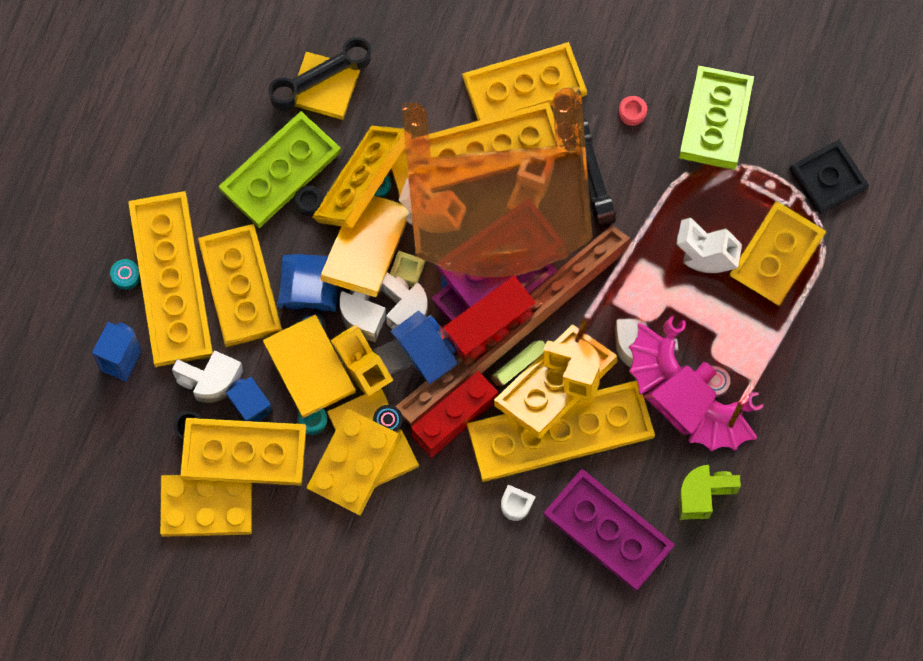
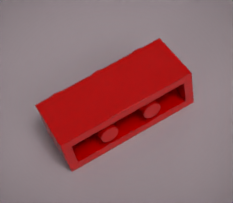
[443,275,536,361]
[411,371,498,458]

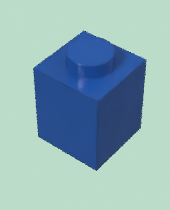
[226,377,273,422]

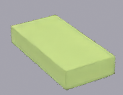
[491,340,546,386]

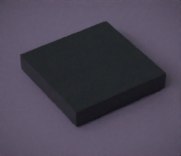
[789,139,869,215]

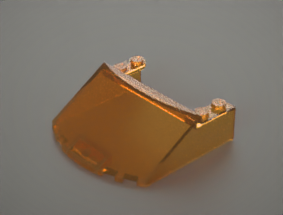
[401,87,592,277]

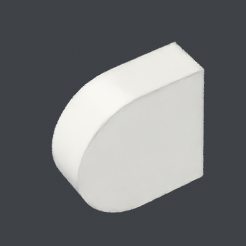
[501,485,535,521]

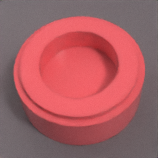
[618,96,647,126]

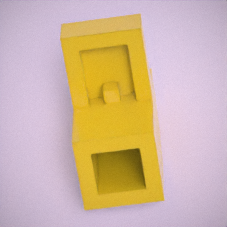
[331,325,393,396]
[543,339,600,401]

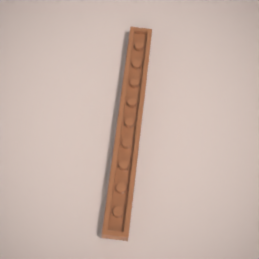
[395,225,633,427]

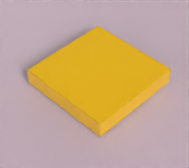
[290,52,360,120]

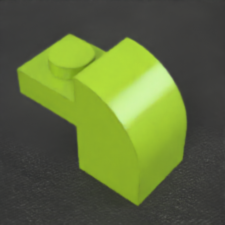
[678,465,741,520]

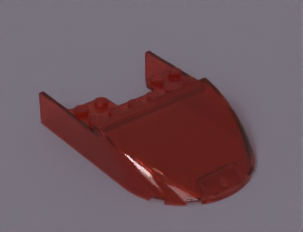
[575,163,826,428]

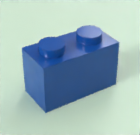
[390,310,458,384]
[92,322,142,382]

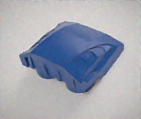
[277,254,339,312]

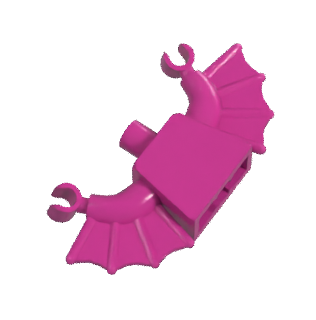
[629,316,763,451]

